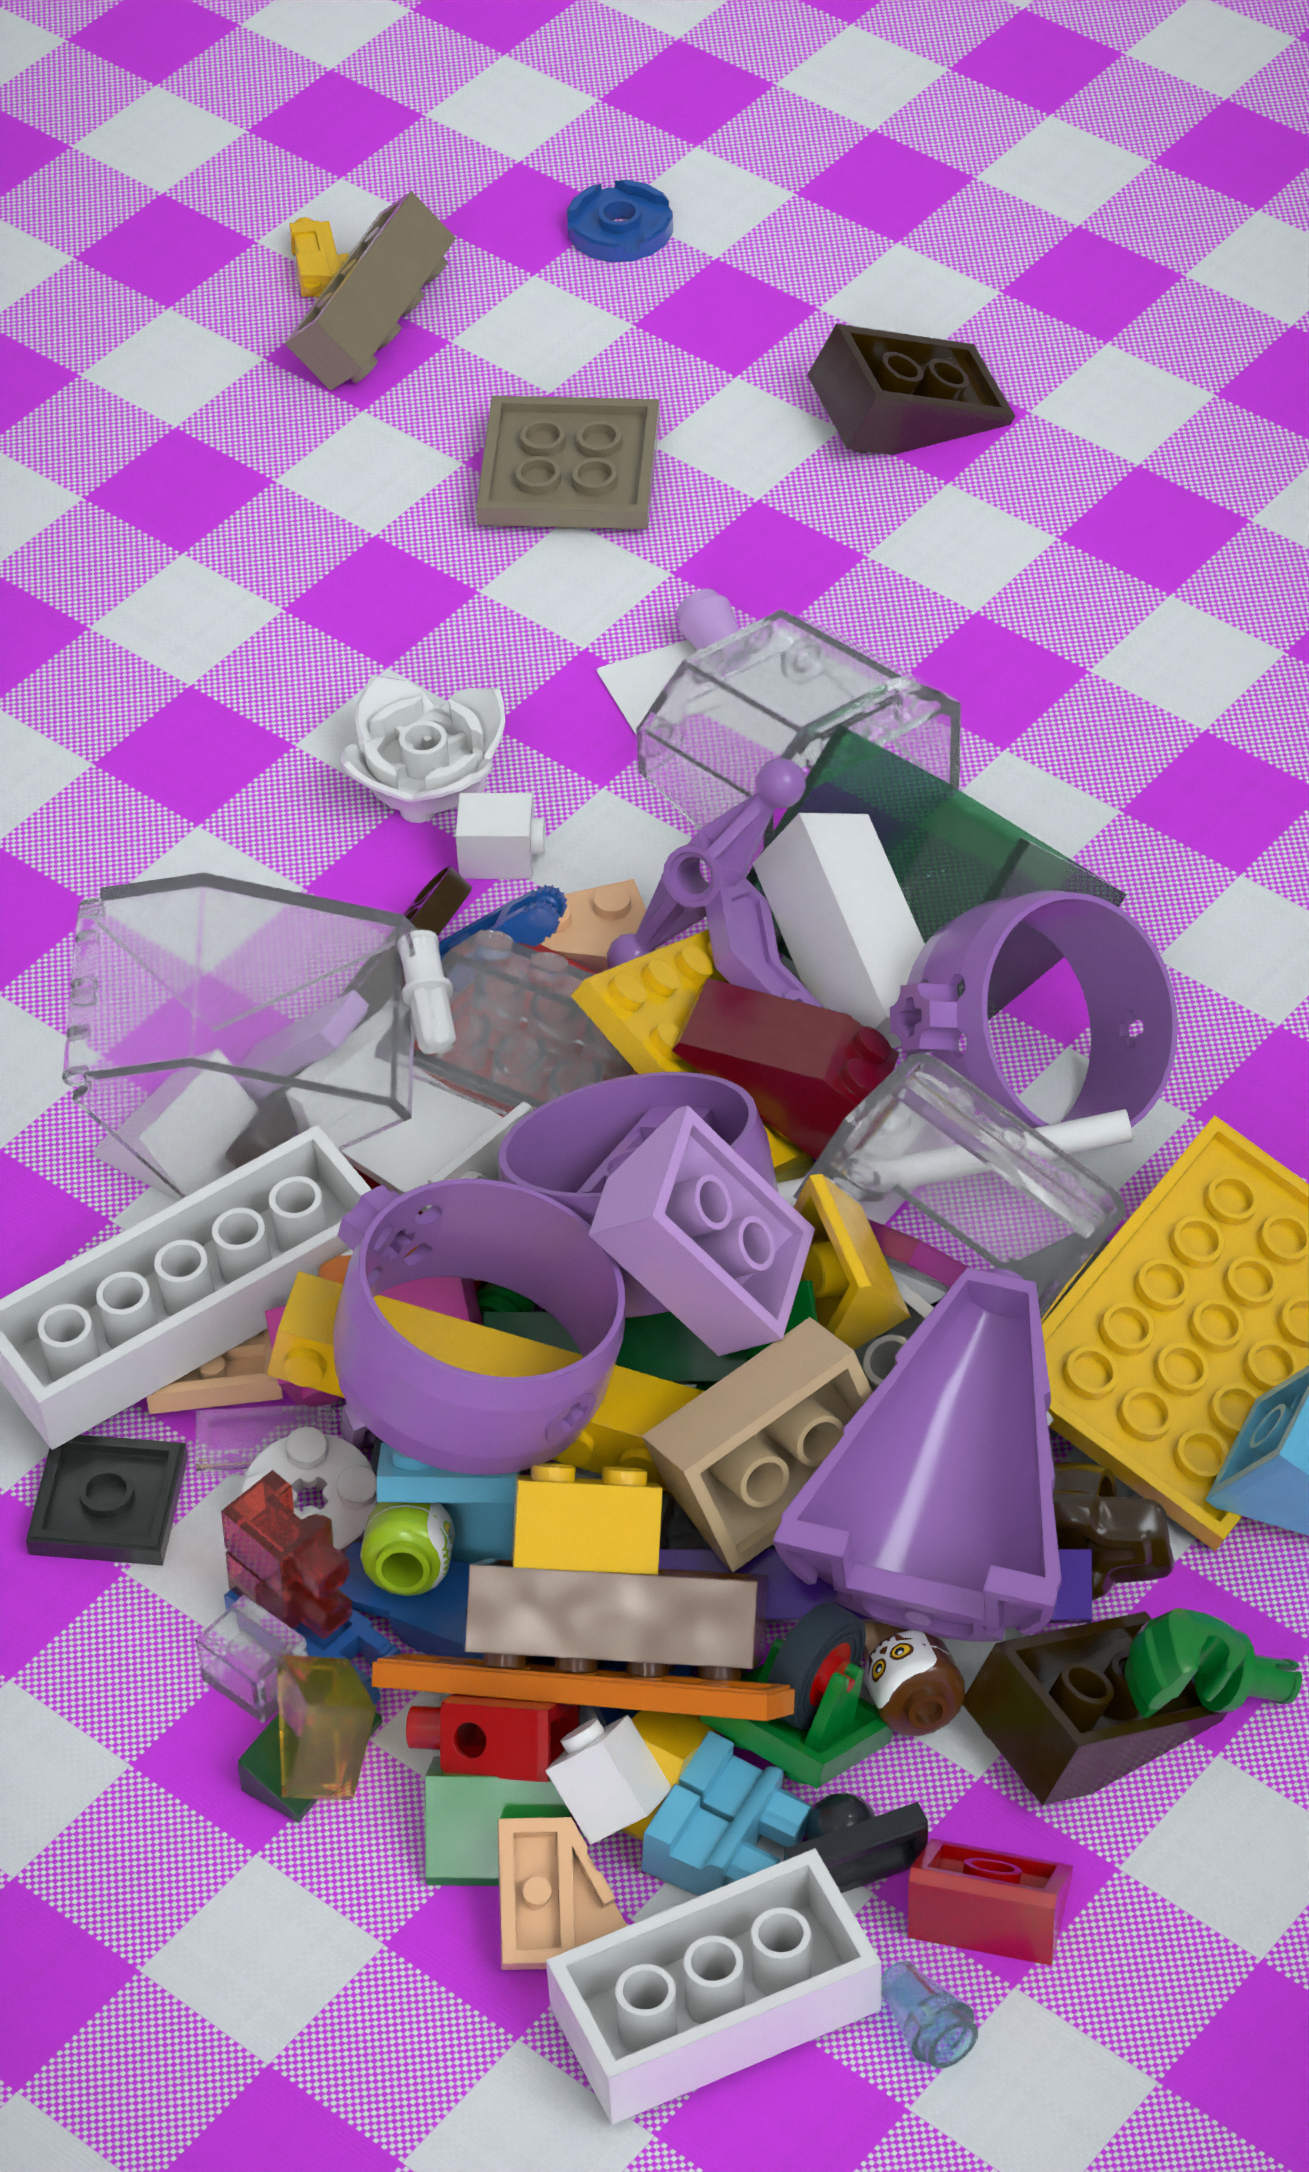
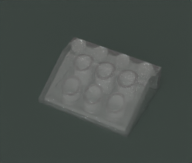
[373,929,638,1116]

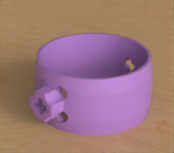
[890,890,1178,1142]
[333,1178,625,1475]

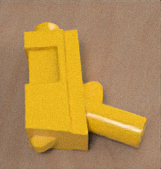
[289,217,349,297]

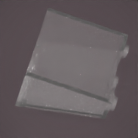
[636,609,961,893]

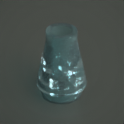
[881,1961,978,2068]

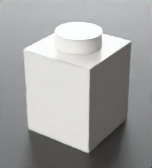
[456,793,546,879]
[545,1715,672,1845]

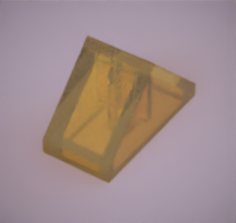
[277,1655,376,1800]

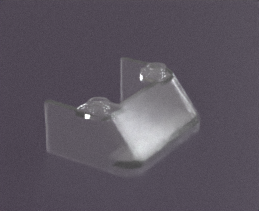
[793,1053,1126,1325]

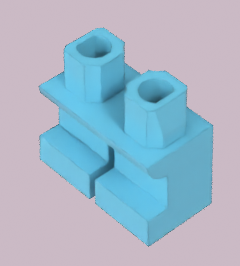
[641,1730,812,1896]

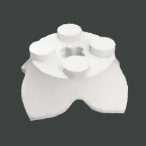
[340,675,505,823]

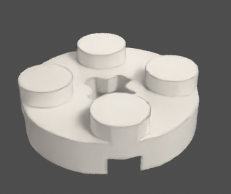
[240,1427,377,1567]

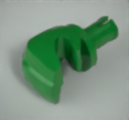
[1125,1608,1302,1718]

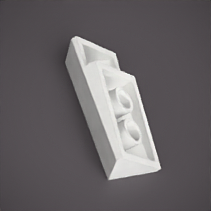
[752,813,925,1048]

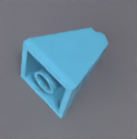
[1205,1365,1309,1536]

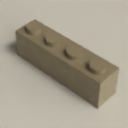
[284,191,456,391]

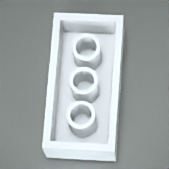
[546,1848,881,2125]

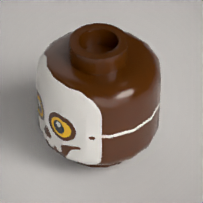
[864,1630,965,1737]

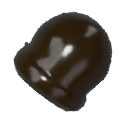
[1052,1461,1175,1601]

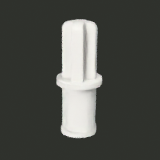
[397,930,456,1055]

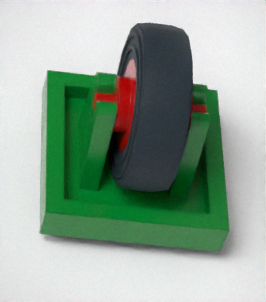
[699,1602,894,1789]

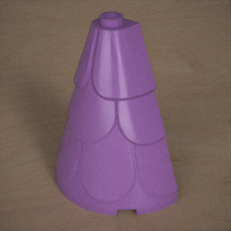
[773,1267,1061,1642]

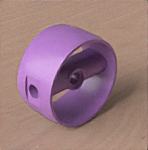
[498,1072,779,1318]

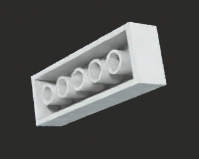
[0,1124,372,1450]

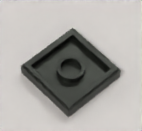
[26,1435,188,1566]

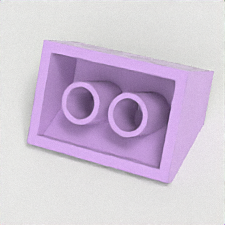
[588,1105,815,1356]

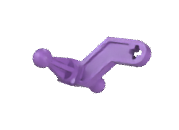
[607,758,824,1008]

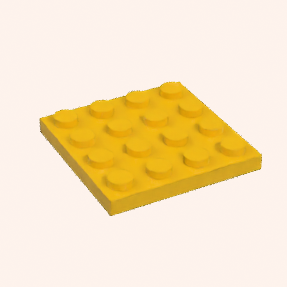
[571,929,813,1175]

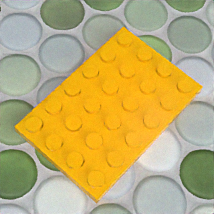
[1042,1115,1309,1552]

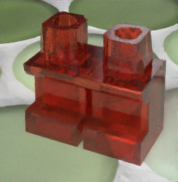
[221,1470,353,1639]

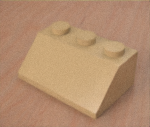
[642,1317,873,1573]

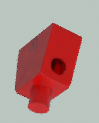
[406,1694,580,1782]

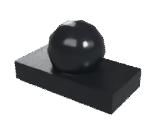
[784,1792,928,1893]

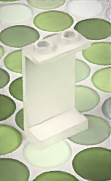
[286,1012,533,1212]

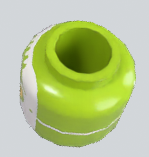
[360,1502,455,1596]

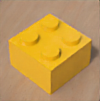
[511,1463,663,1575]

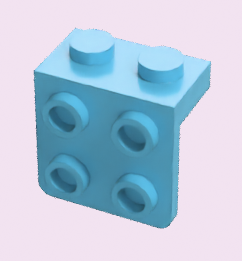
[377,1442,520,1563]

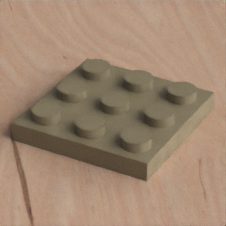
[476,396,660,529]

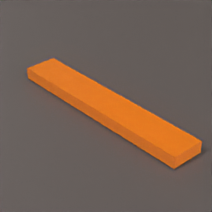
[372,1653,795,1721]

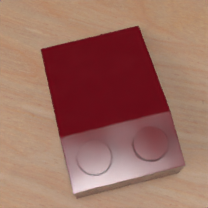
[671,978,899,1169]

